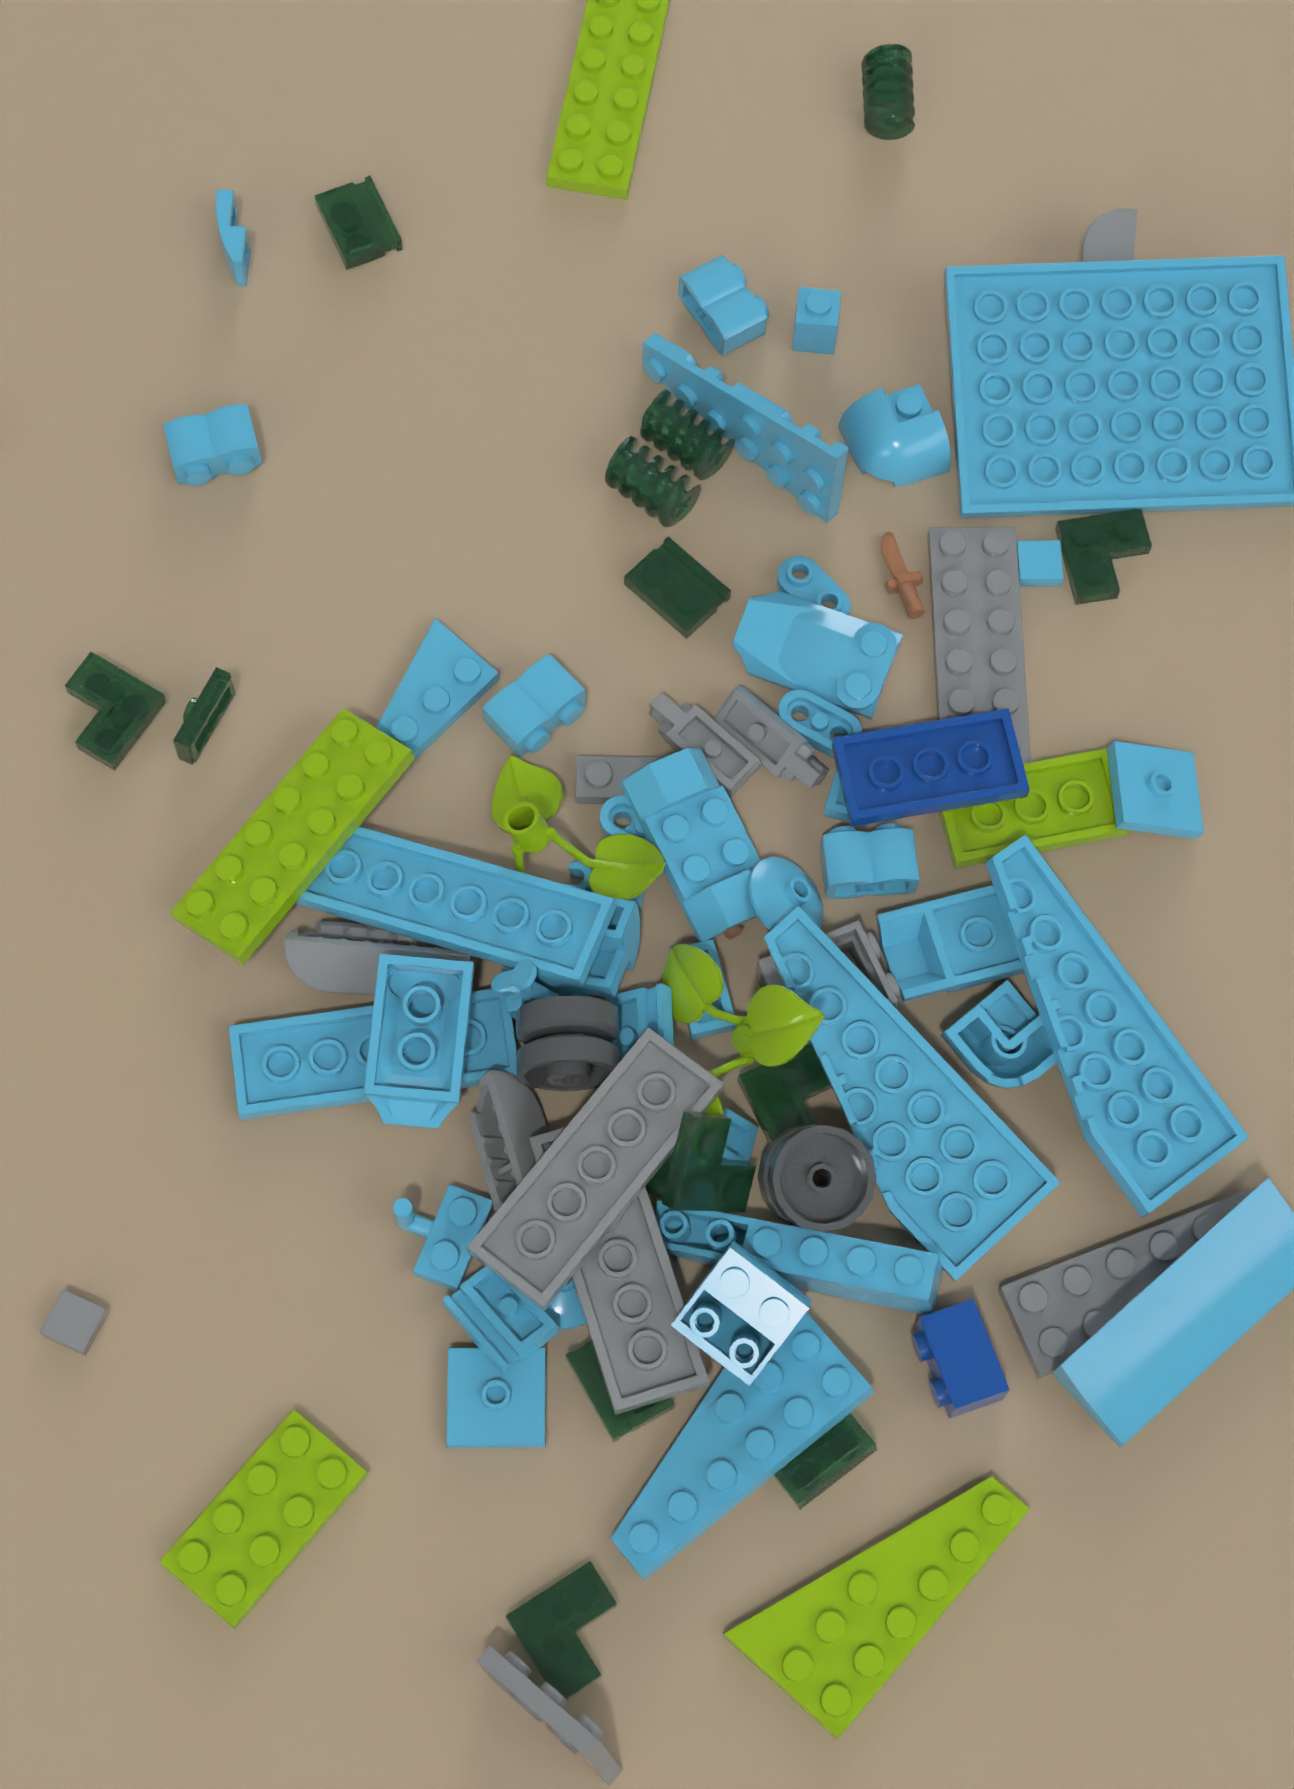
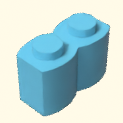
[678,255,769,356]
[163,404,262,486]
[482,654,586,757]
[819,823,919,899]

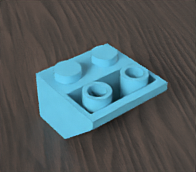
[671,1240,811,1386]

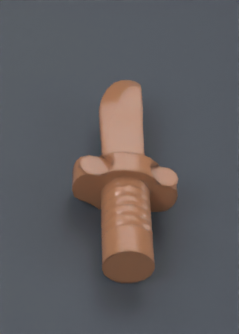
[881,532,925,619]

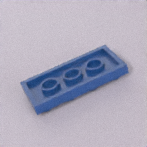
[831,708,1030,827]

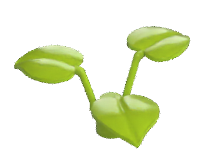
[491,755,666,900]
[662,944,825,1162]

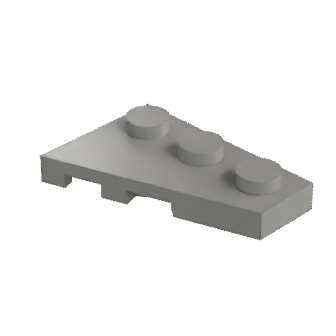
[476,1645,622,1786]

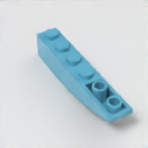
[654,1200,943,1315]

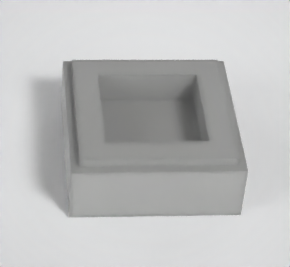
[40,1289,108,1356]

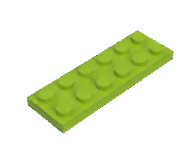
[546,0,671,200]
[170,708,415,966]

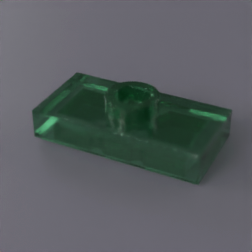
[173,667,236,765]

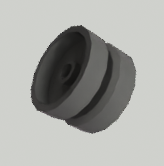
[516,996,620,1091]
[758,1124,876,1232]

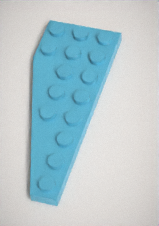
[985,835,1250,1218]
[764,906,1061,1282]

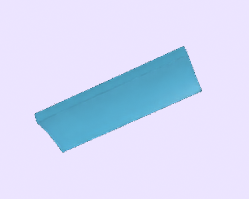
[1052,1177,1294,1448]

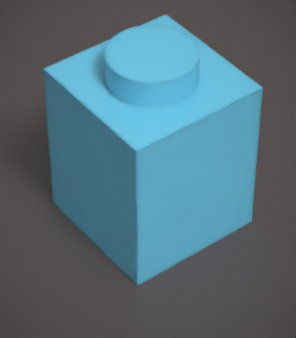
[792,287,841,355]

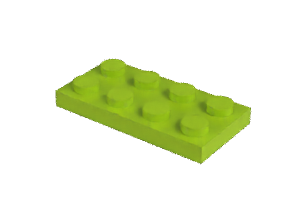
[939,748,1131,869]
[159,1409,369,1630]

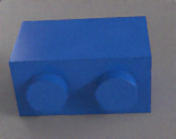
[911,1299,1009,1419]

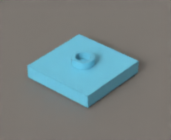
[1107,741,1204,839]
[446,1348,546,1449]

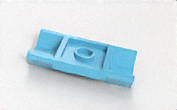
[620,748,761,942]
[876,885,1025,1002]

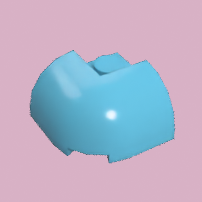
[838,384,951,487]
[534,898,640,998]
[940,980,1057,1088]

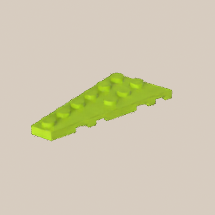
[723,1476,1030,1740]

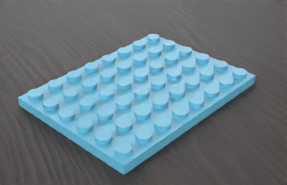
[944,255,1294,519]

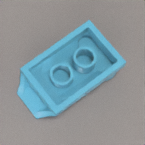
[732,591,903,720]
[364,954,474,1129]

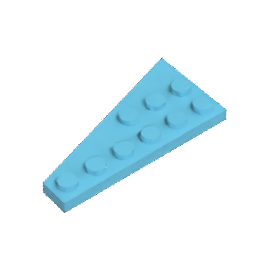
[642,333,849,524]
[611,1312,874,1581]

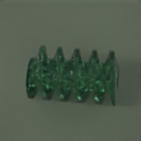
[861,44,916,140]
[640,389,735,480]
[605,436,701,528]

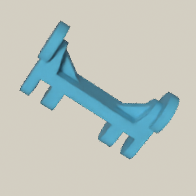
[491,960,591,1002]

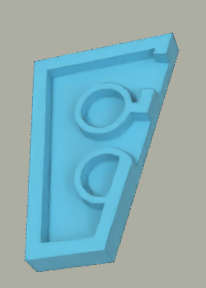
[376,618,499,762]

